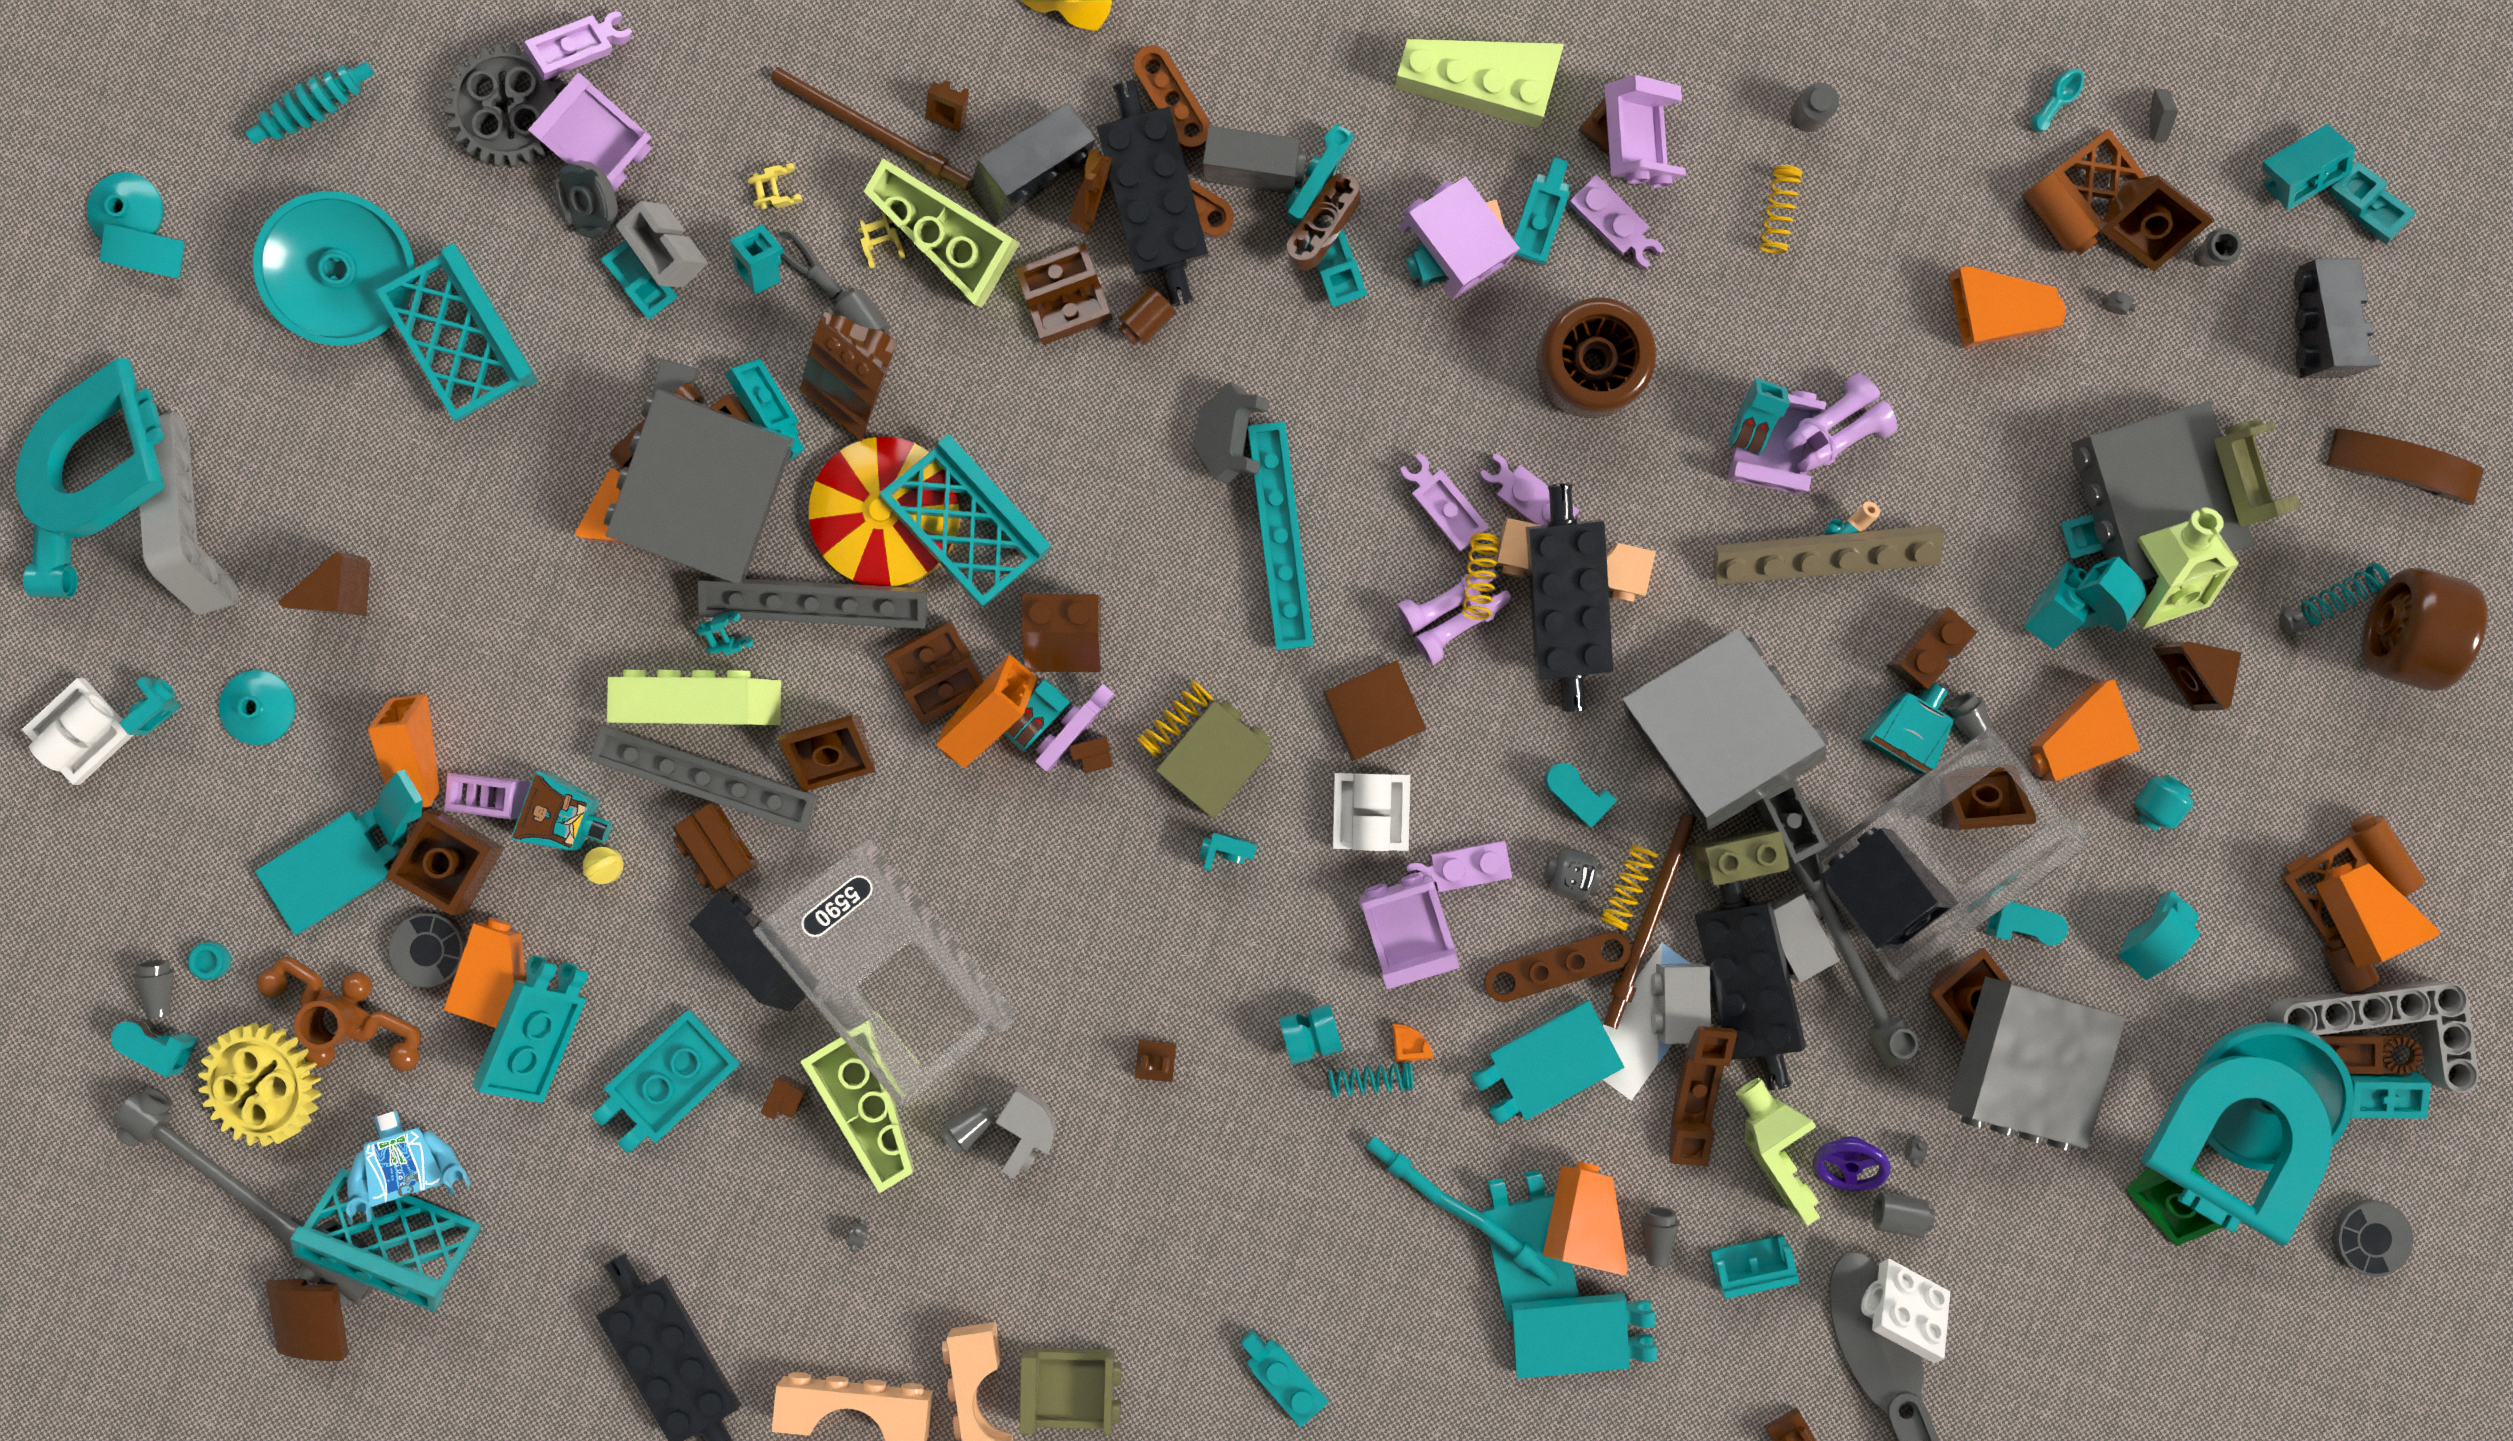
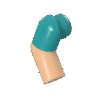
[1824,501,1880,535]

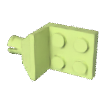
[2136,508,2239,629]
[1736,1078,1820,1226]

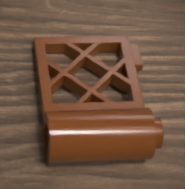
[2022,128,2147,256]
[2281,813,2426,940]

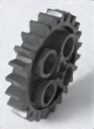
[443,42,567,169]

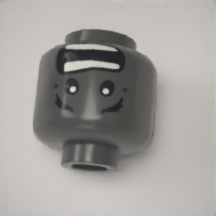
[1544,848,1602,902]

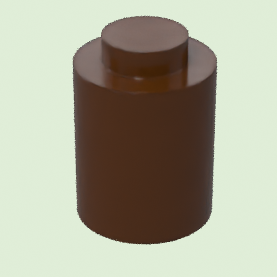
[1118,286,1176,345]
[2322,934,2380,994]

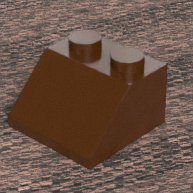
[1022,594,1101,672]

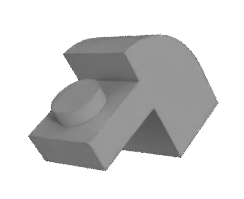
[995,1085,1056,1179]

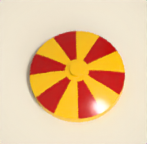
[808,437,961,587]

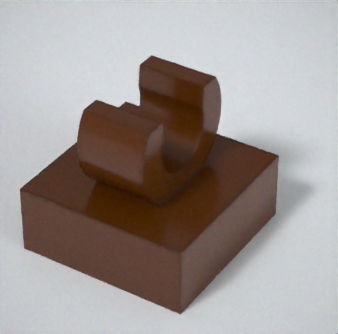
[925,80,969,132]
[1578,99,1609,155]
[1135,1039,1177,1082]
[1764,1408,1816,1441]

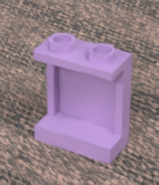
[528,72,652,192]
[1604,75,1686,188]
[1399,176,1520,301]
[1727,390,1826,495]
[1359,872,1460,989]

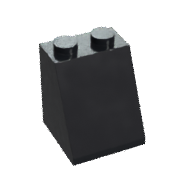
[1821,827,1959,949]

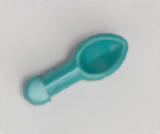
[2030,68,2084,133]

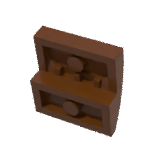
[1014,243,1113,345]
[884,618,984,725]
[1323,660,1426,761]
[266,1279,349,1361]

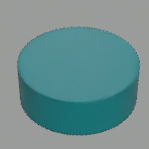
[188,941,231,980]

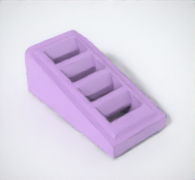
[444,773,529,819]

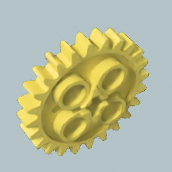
[198,1022,321,1147]

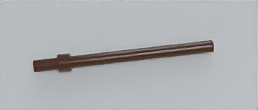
[771,67,973,191]
[1603,813,1697,1029]

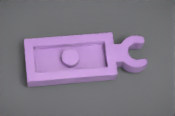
[523,11,632,81]
[1568,174,1664,270]
[1400,453,1489,552]
[1479,454,1579,525]
[1035,684,1115,772]
[1406,840,1512,892]

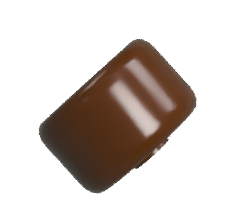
[1536,297,1656,418]
[2362,568,2488,691]

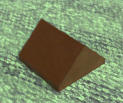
[2099,175,2214,272]
[278,551,371,616]
[2152,642,2242,711]
[778,715,876,791]
[1938,764,2037,830]
[1928,948,2012,1044]

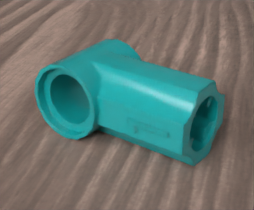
[23,525,78,598]

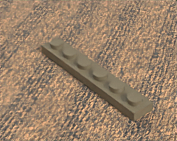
[1713,525,1944,585]

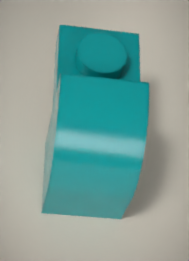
[2075,556,2146,633]
[2118,890,2200,980]

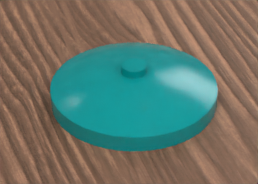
[253,191,416,346]
[2194,1022,2354,1171]

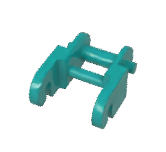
[696,610,754,655]

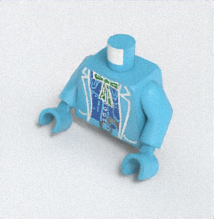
[346,1111,471,1225]

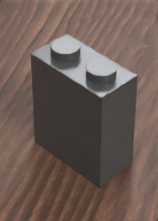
[1203,126,1306,194]

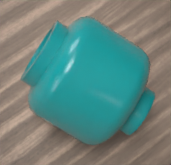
[2134,773,2194,831]

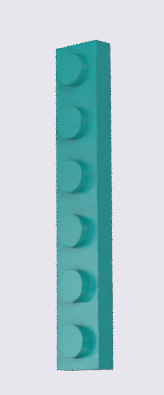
[1248,421,1314,651]

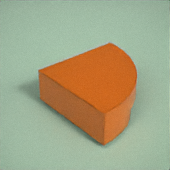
[1392,1023,1433,1062]

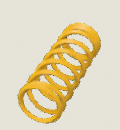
[1758,165,1803,254]
[1461,533,1500,620]
[1137,680,1213,758]
[1600,844,1658,931]

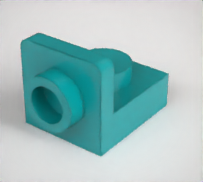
[119,676,181,736]
[1198,831,1257,871]

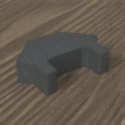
[1194,382,1270,483]

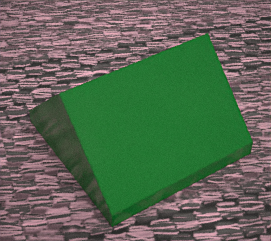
[2126,1166,2227,1246]

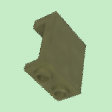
[2213,418,2301,527]
[1156,700,1273,819]
[1688,828,1789,885]
[1019,1348,1122,1435]

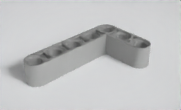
[140,412,239,616]
[2267,980,2479,1093]

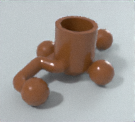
[256,957,421,1072]

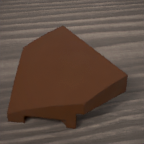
[1069,149,1112,235]

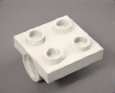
[21,678,134,785]
[1332,773,1410,851]
[1861,1259,1950,1363]

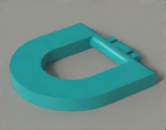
[15,358,165,538]
[2141,1056,2332,1246]

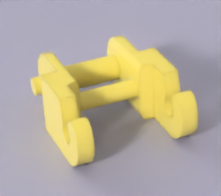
[748,163,802,209]
[858,213,906,269]

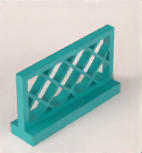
[375,243,539,422]
[879,434,1051,609]
[290,1168,481,1313]

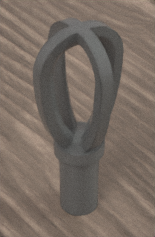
[776,230,843,300]

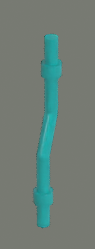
[1365,1136,1559,1286]

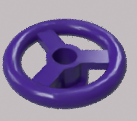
[1813,1136,1891,1191]

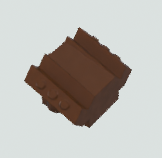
[799,312,898,441]

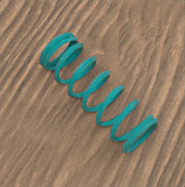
[2301,562,2390,626]
[1328,1061,1414,1098]

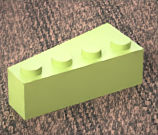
[1395,39,1564,129]
[864,159,1020,308]
[607,670,781,725]
[800,1019,914,1193]

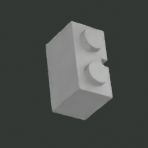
[616,201,708,287]
[1772,892,1840,983]
[1651,963,1711,1044]

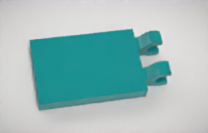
[255,807,406,935]
[471,954,588,1103]
[1471,1000,1625,1125]
[591,1009,742,1154]
[1482,1169,1579,1323]
[1511,1293,1657,1379]

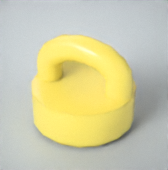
[583,846,624,884]

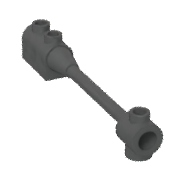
[1754,779,1919,1068]
[113,1088,382,1306]

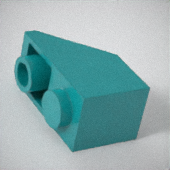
[2024,561,2090,650]

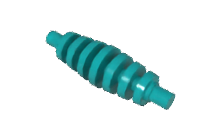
[245,61,375,144]

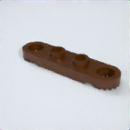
[1484,931,1631,1002]
[2318,1033,2423,1074]

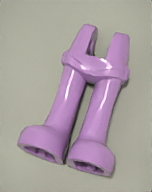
[1783,373,1898,472]
[1396,568,1512,666]

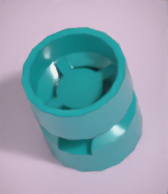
[1279,1003,1343,1065]

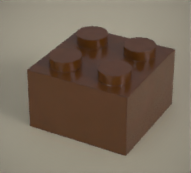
[386,810,505,916]

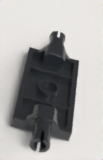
[1096,80,1209,307]
[1526,483,1613,712]
[1694,880,1806,1090]
[596,1253,741,1441]

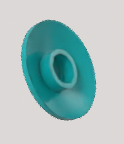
[87,172,164,239]
[219,670,296,745]

